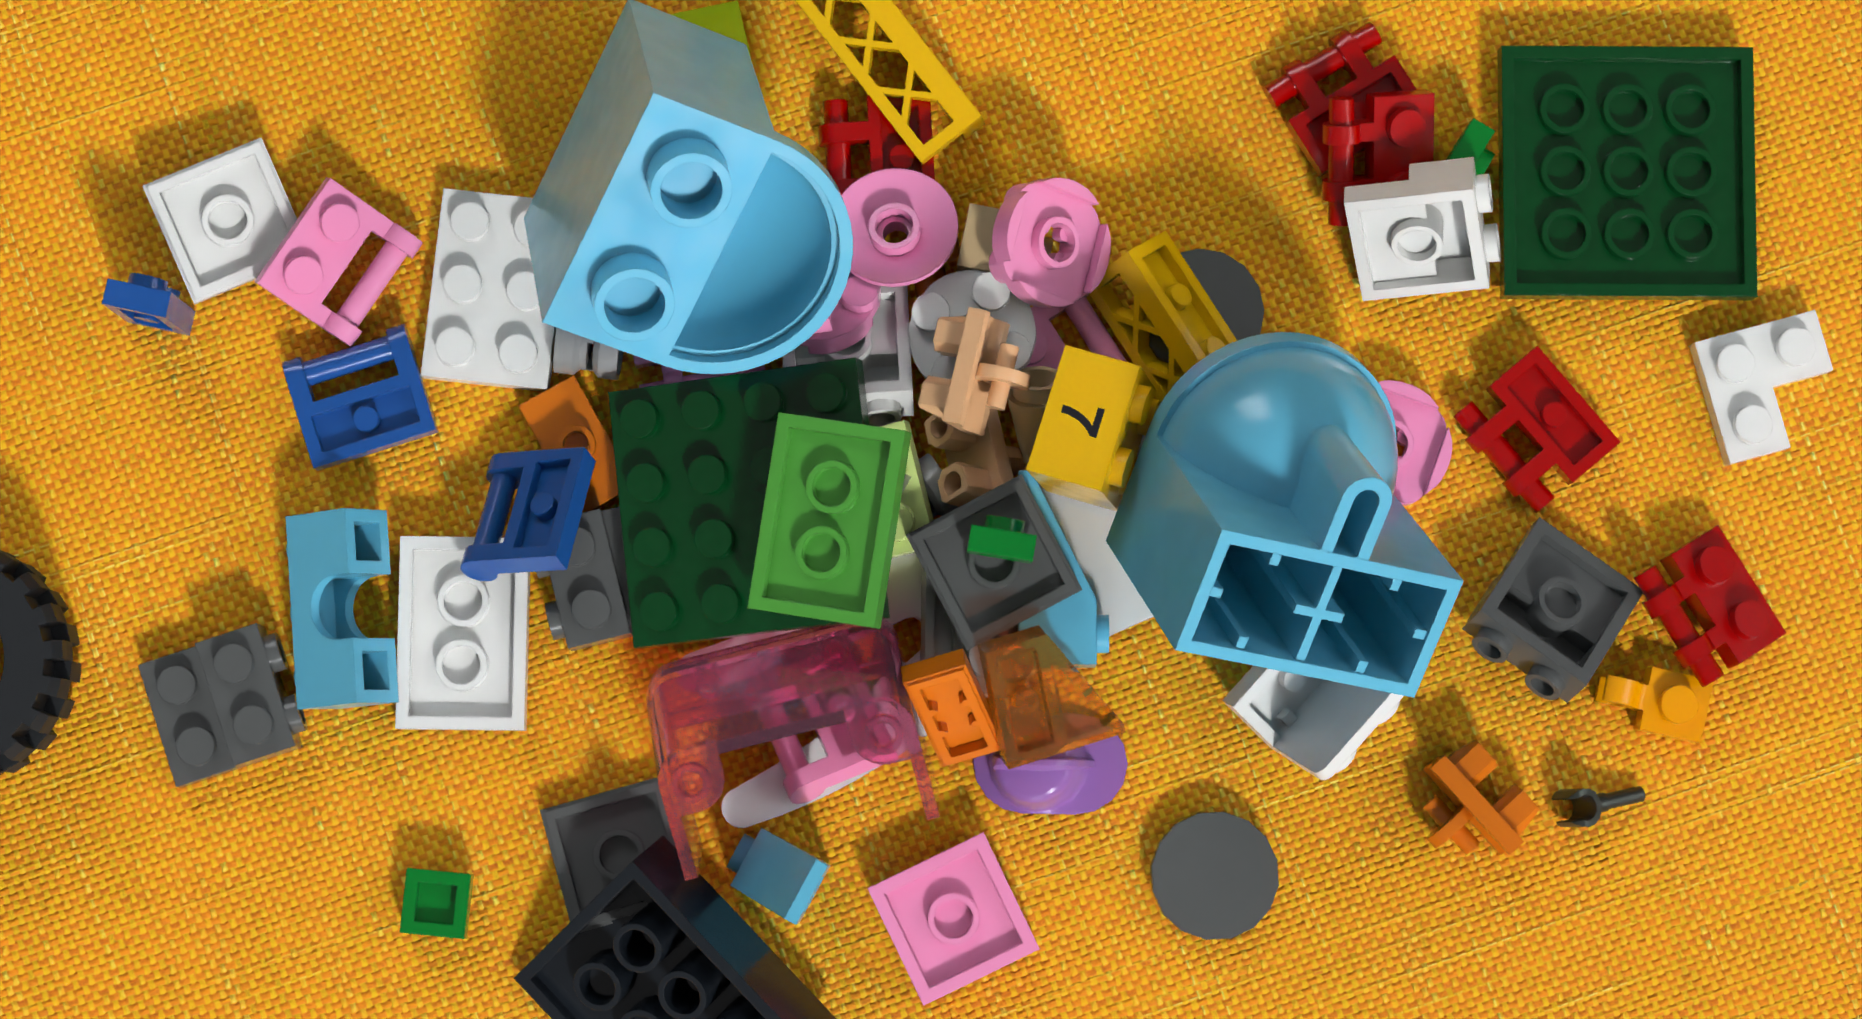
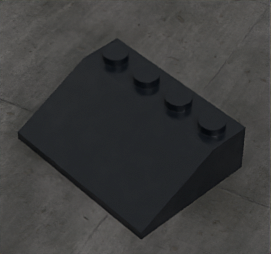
[514,835,836,1019]

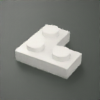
[1689,310,1833,467]

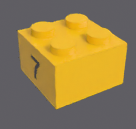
[1026,345,1162,512]

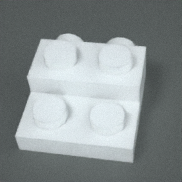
[1344,157,1501,301]
[782,285,914,427]

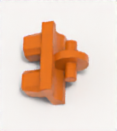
[1422,740,1539,855]

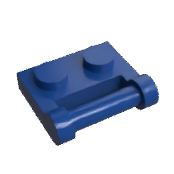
[282,324,439,471]
[460,447,596,582]

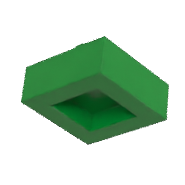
[1446,118,1495,175]
[966,515,1037,564]
[400,868,474,939]

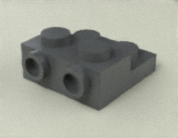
[536,506,633,651]
[1462,517,1643,702]
[138,623,307,788]

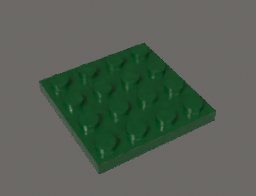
[1497,46,1758,301]
[608,357,890,649]

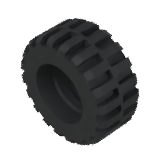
[0,550,81,774]

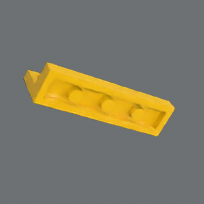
[795,0,985,165]
[1088,230,1237,401]

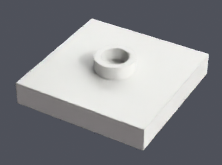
[142,137,297,305]

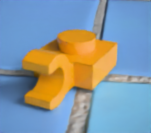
[1594,667,1714,744]

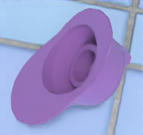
[973,711,1128,815]

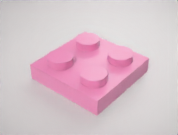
[867,832,1040,1006]

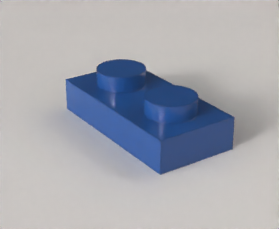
[102,273,196,336]

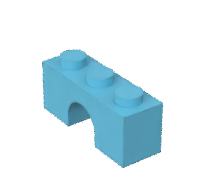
[285,508,399,709]

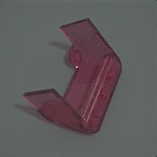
[646,619,940,881]

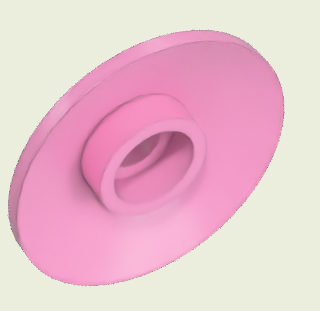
[842,168,958,287]

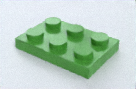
[747,412,911,629]

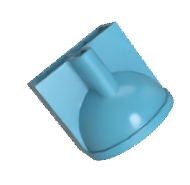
[524,0,853,374]
[1106,332,1464,698]

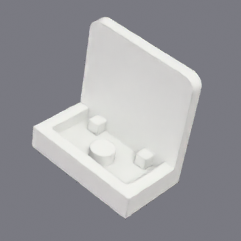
[1222,666,1403,780]

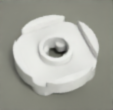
[908,270,1036,379]

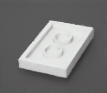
[420,188,557,392]
[395,536,530,731]

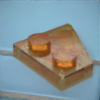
[977,625,1126,769]

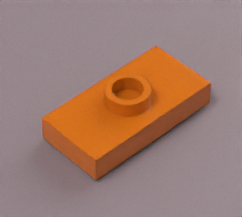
[518,375,619,513]
[901,648,1004,767]

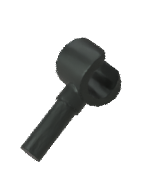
[1552,786,1645,827]

